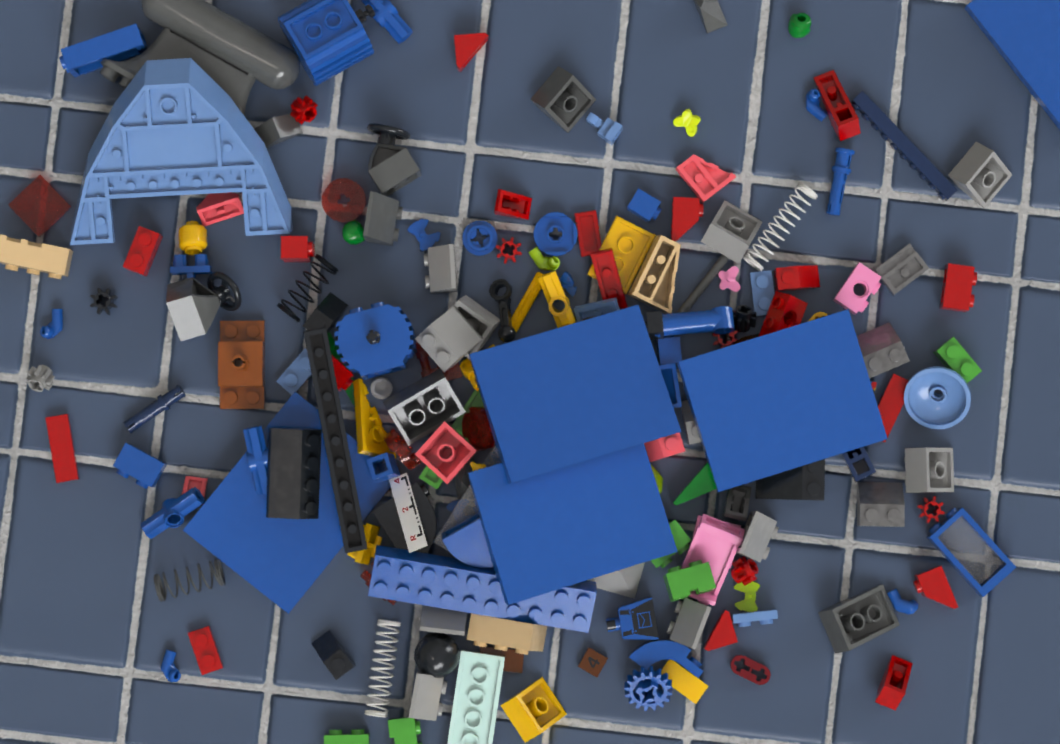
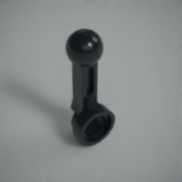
[489,279,516,342]

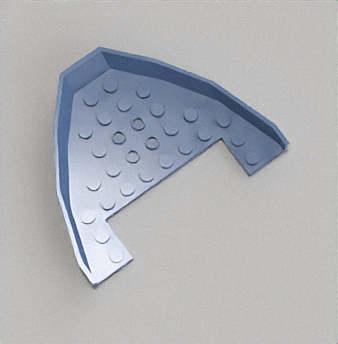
[70,58,293,245]

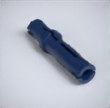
[123,385,186,434]

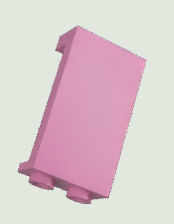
[681,514,745,606]

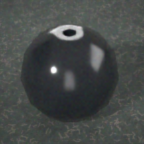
[414,633,460,678]

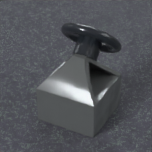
[367,123,422,197]
[166,272,242,341]

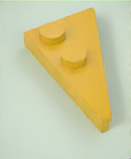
[353,378,396,459]

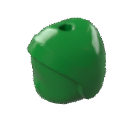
[788,13,811,38]
[342,220,365,245]

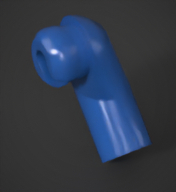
[806,89,828,122]
[40,309,63,339]
[887,588,919,615]

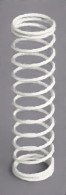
[743,183,818,271]
[364,619,401,717]

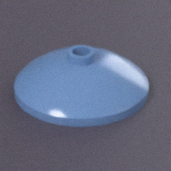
[904,366,971,429]

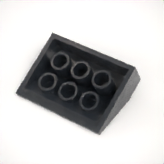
[755,459,825,501]

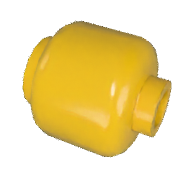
[178,221,207,255]

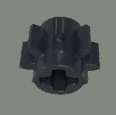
[90,288,118,315]
[733,305,757,332]

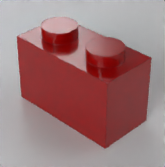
[123,226,163,277]
[281,236,315,262]
[940,263,977,312]

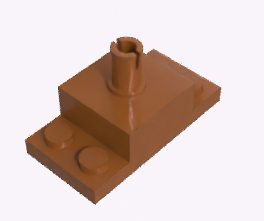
[218,321,265,409]

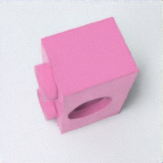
[833,262,881,315]

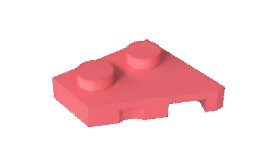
[675,154,736,204]

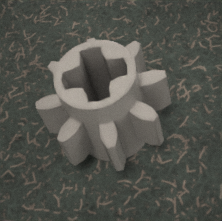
[26,365,55,392]

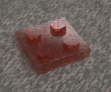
[8,175,71,237]

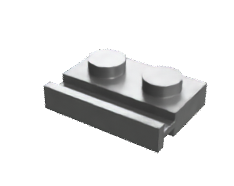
[874,243,929,296]

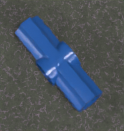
[361,0,413,44]
[243,425,268,495]
[141,487,205,539]

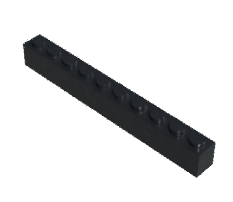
[303,327,367,553]

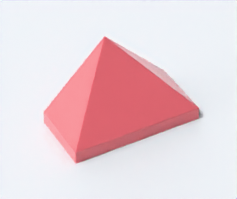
[196,192,244,227]

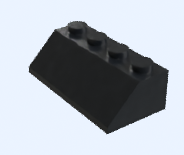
[266,428,322,519]

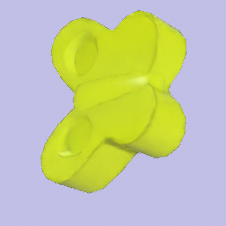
[673,109,701,137]

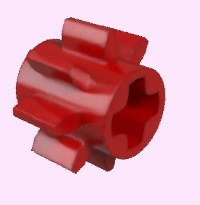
[290,96,318,124]
[496,237,522,264]
[712,331,738,349]
[917,496,945,523]
[731,556,758,586]

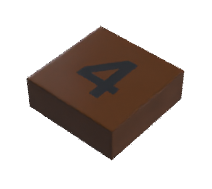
[578,647,608,677]

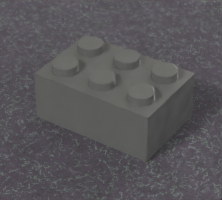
[383,368,466,446]

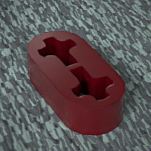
[730,655,771,685]

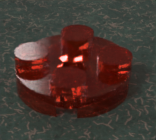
[322,178,366,223]
[462,406,495,451]
[383,428,422,470]

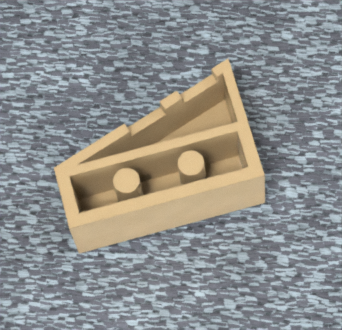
[0,234,73,280]
[628,235,681,314]
[467,613,547,655]

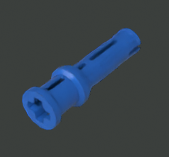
[826,147,855,216]

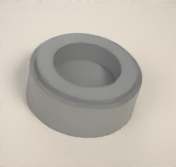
[370,377,393,400]

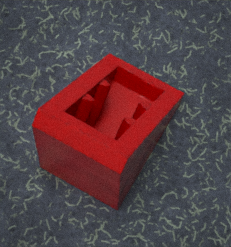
[454,33,489,72]
[494,189,532,220]
[703,609,738,651]

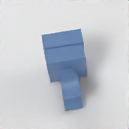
[586,112,623,145]

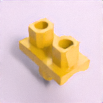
[347,523,383,565]

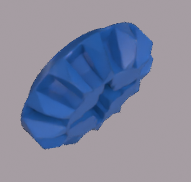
[462,221,498,256]

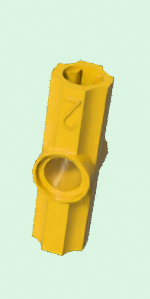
[538,270,577,328]

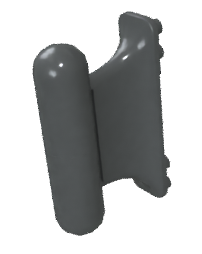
[100,0,300,116]

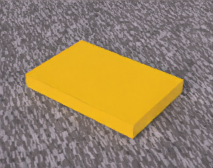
[587,215,656,295]

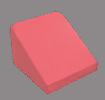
[182,476,208,499]

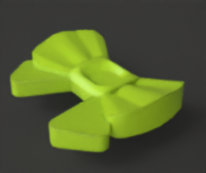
[734,582,760,612]

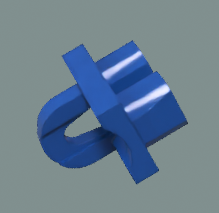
[170,254,212,279]

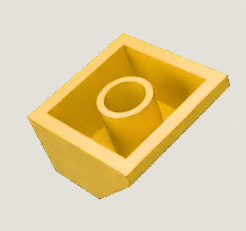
[501,677,567,743]

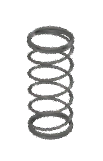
[153,558,225,602]

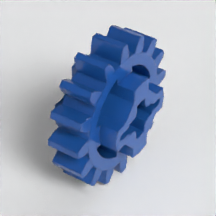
[624,666,673,711]

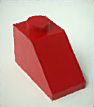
[671,197,704,242]
[774,265,820,292]
[331,355,354,392]
[913,565,958,609]
[875,655,913,711]

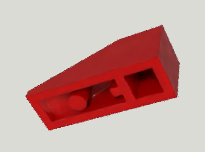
[813,70,861,141]

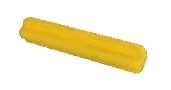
[511,272,544,332]

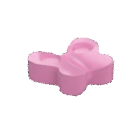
[718,266,741,292]

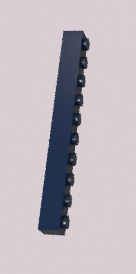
[851,91,957,201]

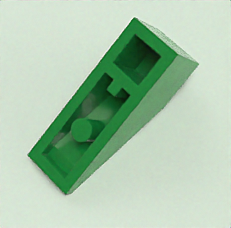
[672,462,717,506]

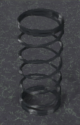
[277,254,339,322]

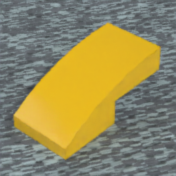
[661,660,709,704]

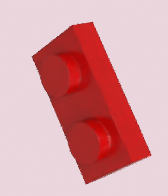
[188,626,224,675]

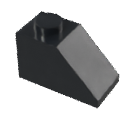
[303,292,349,334]
[311,630,356,680]

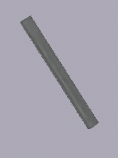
[676,254,729,313]

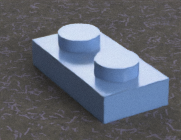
[749,270,775,317]
[573,298,620,322]
[276,348,311,395]
[731,609,778,627]

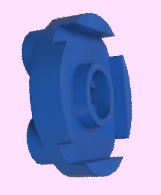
[534,212,578,257]

